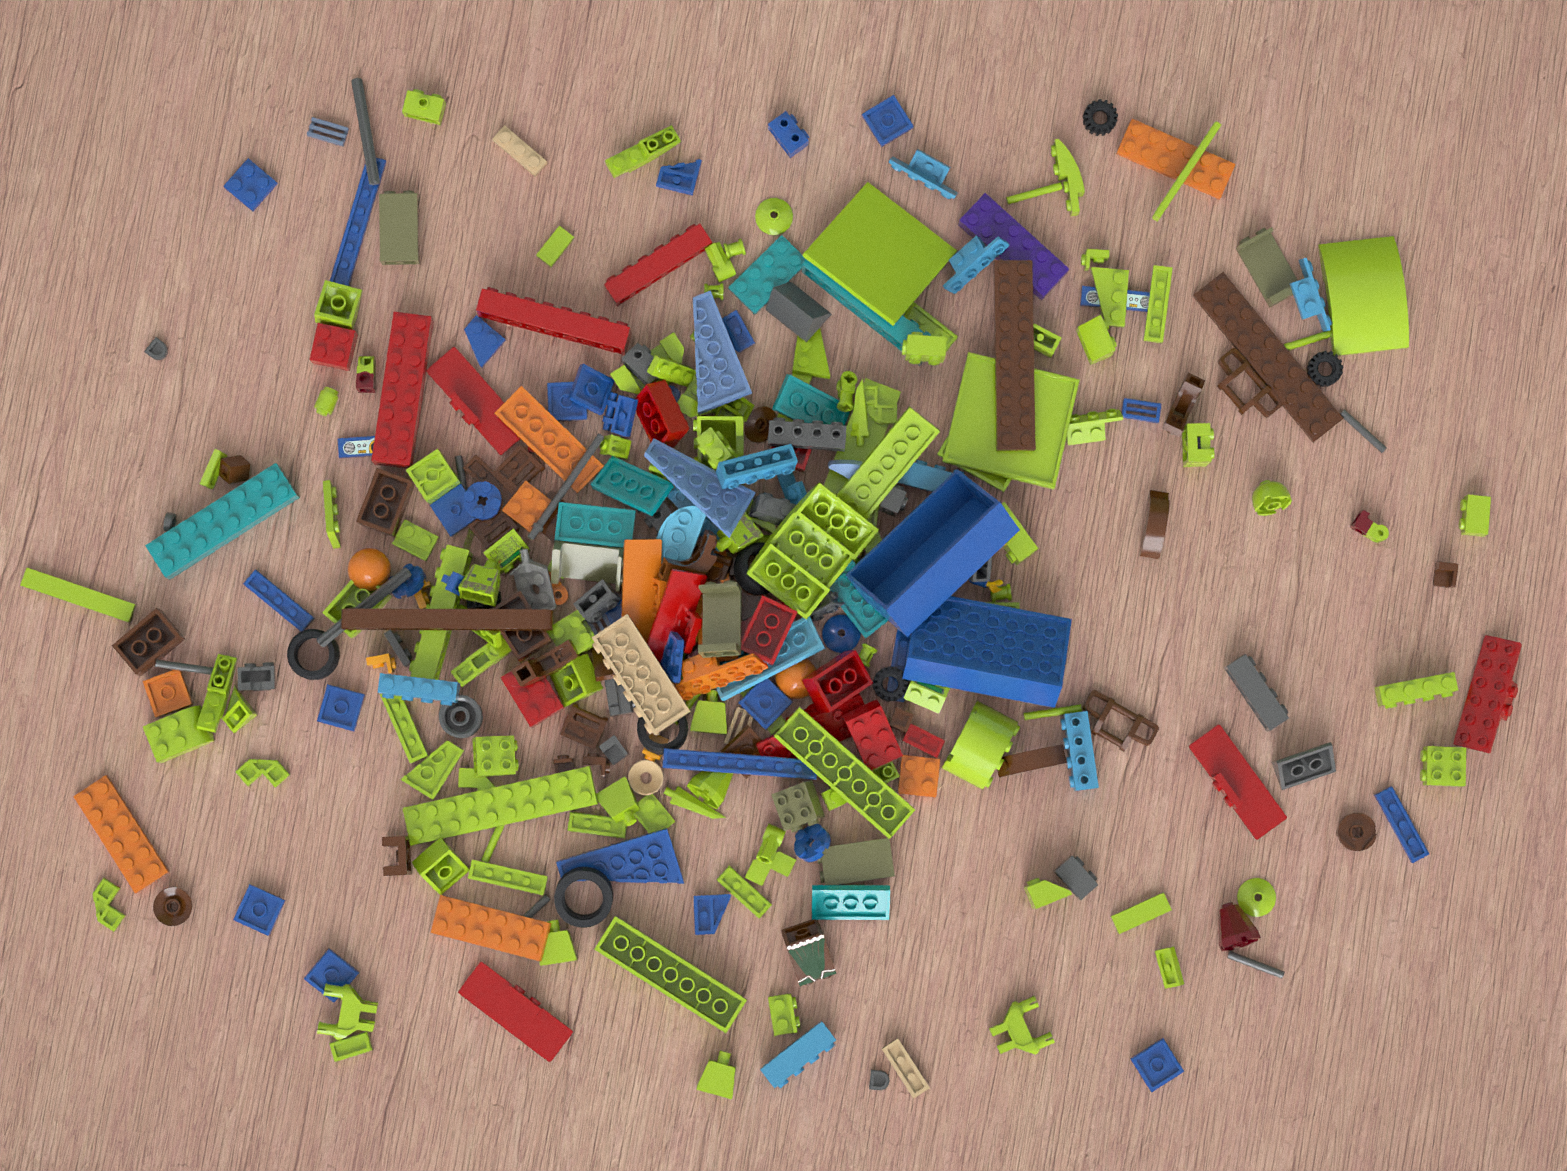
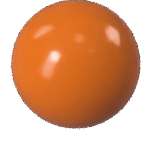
[348,548,391,591]
[775,658,816,699]

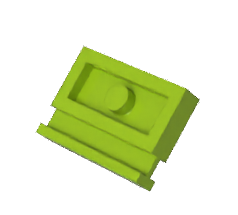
[392,519,439,562]
[633,794,676,833]

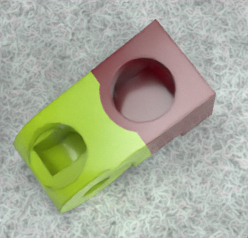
[356,356,376,393]
[1350,510,1389,543]

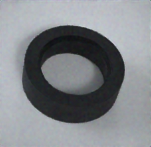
[554,867,614,928]

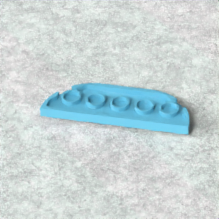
[656,505,707,564]

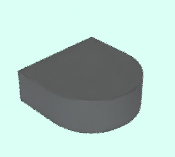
[144,337,168,360]
[163,512,177,532]
[869,1069,890,1090]

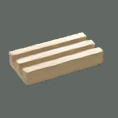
[724,707,753,744]

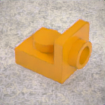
[414,580,432,609]
[366,653,397,674]
[642,733,669,762]

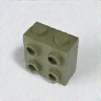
[771,780,825,833]

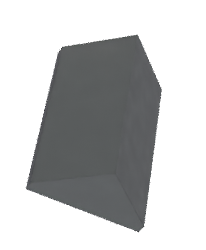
[766,282,832,342]
[1271,742,1336,790]

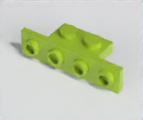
[1066,409,1123,445]

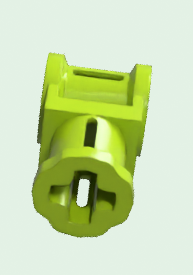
[836,371,858,412]

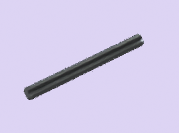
[351,78,380,185]
[317,567,412,647]

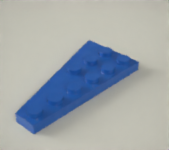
[556,828,685,884]

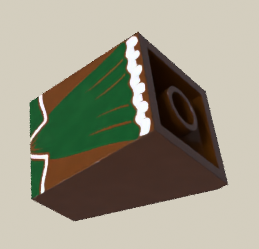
[781,919,836,986]

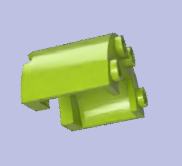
[693,416,744,485]
[942,700,1020,790]

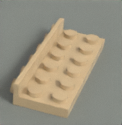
[592,614,691,736]

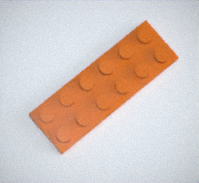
[1116,119,1236,200]
[494,386,604,493]
[73,775,169,894]
[430,895,551,961]

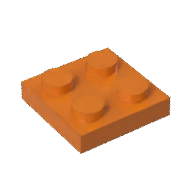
[502,481,551,533]
[143,670,193,718]
[898,755,940,798]

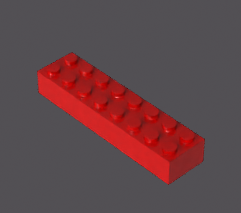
[476,287,632,355]
[371,312,434,469]

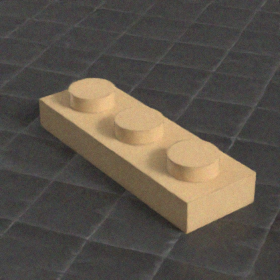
[492,125,548,177]
[882,1038,930,1098]

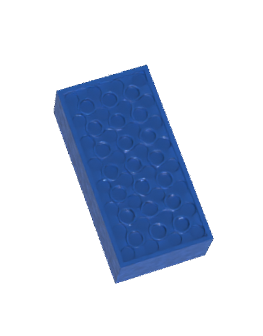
[845,469,1020,637]
[902,596,1072,708]

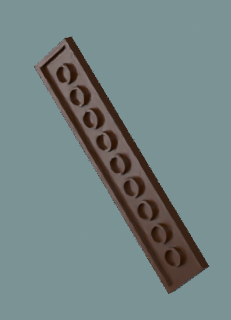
[993,260,1036,451]
[1193,272,1344,443]

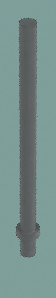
[527,433,604,540]

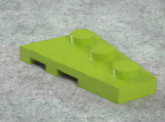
[1090,267,1129,328]
[792,328,830,379]
[323,480,341,549]
[400,740,464,800]

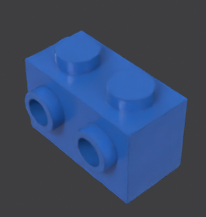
[768,111,809,158]

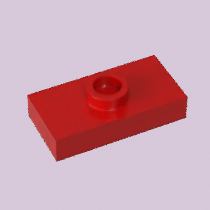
[902,724,945,758]

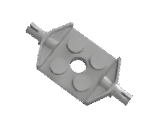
[510,548,556,610]

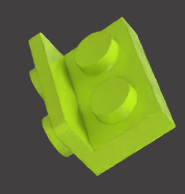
[768,993,801,1036]

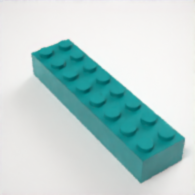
[802,259,931,366]
[145,463,300,580]

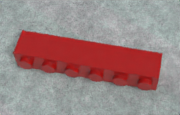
[604,223,712,307]

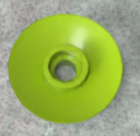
[755,198,793,235]
[1237,878,1276,917]

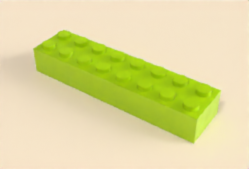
[409,545,473,680]
[594,916,747,1033]

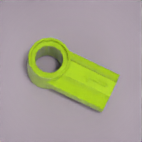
[705,242,736,283]
[756,823,786,864]

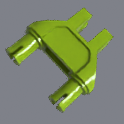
[317,983,378,1040]
[989,996,1055,1055]

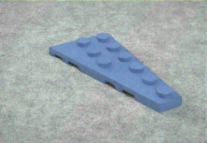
[693,291,752,415]
[644,439,756,538]

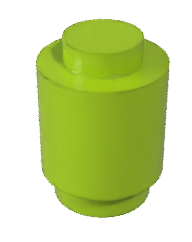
[314,387,339,416]

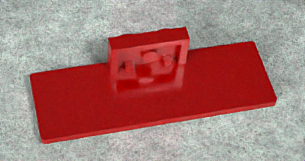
[426,347,520,455]
[647,569,707,663]
[1453,635,1522,754]
[756,693,865,759]
[1188,724,1287,840]
[458,962,573,1062]

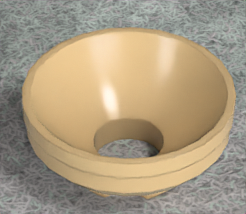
[628,760,663,795]

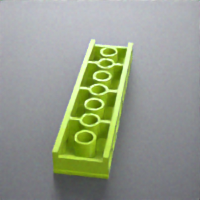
[824,378,901,495]
[774,706,916,839]

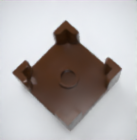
[382,836,412,876]

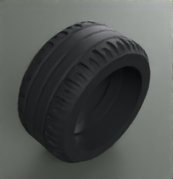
[733,542,770,595]
[287,629,340,680]
[637,716,688,755]

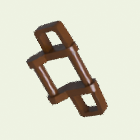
[1217,348,1283,418]
[1083,690,1159,752]

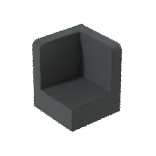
[599,735,629,765]

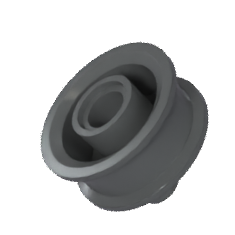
[439,695,483,738]

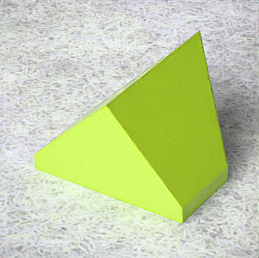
[715,397,755,422]
[222,685,257,733]

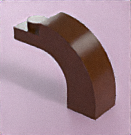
[1162,373,1205,437]
[1140,490,1170,559]
[658,529,717,582]
[511,639,580,687]
[997,744,1067,777]

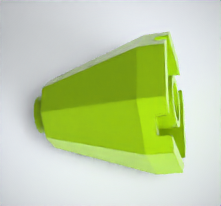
[687,771,733,809]

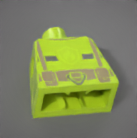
[716,512,764,554]
[458,560,501,607]

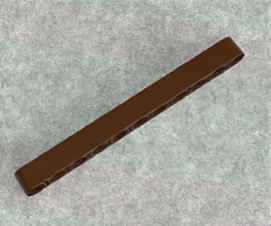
[341,608,553,631]

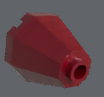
[1218,902,1261,951]

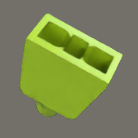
[690,690,727,735]
[596,776,639,826]
[539,919,578,966]
[696,1050,736,1099]

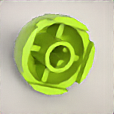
[1252,480,1292,516]

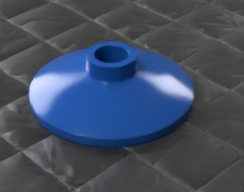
[822,615,861,653]

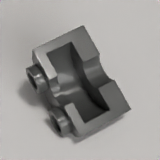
[237,662,276,691]

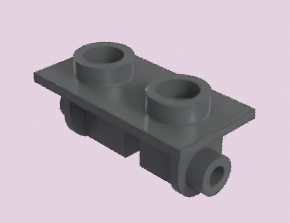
[810,591,844,621]

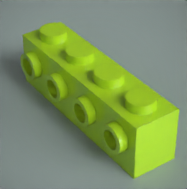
[1374,672,1458,709]

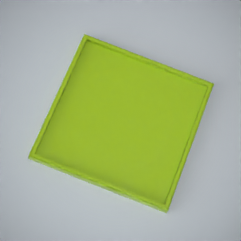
[803,182,957,326]
[942,352,1080,490]

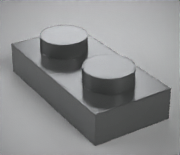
[384,630,413,667]

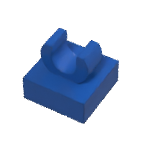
[441,571,464,596]

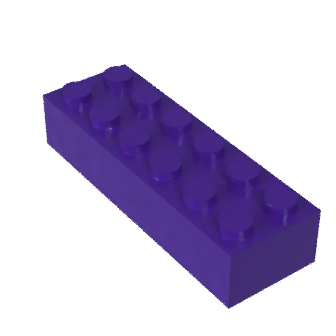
[958,193,1069,301]

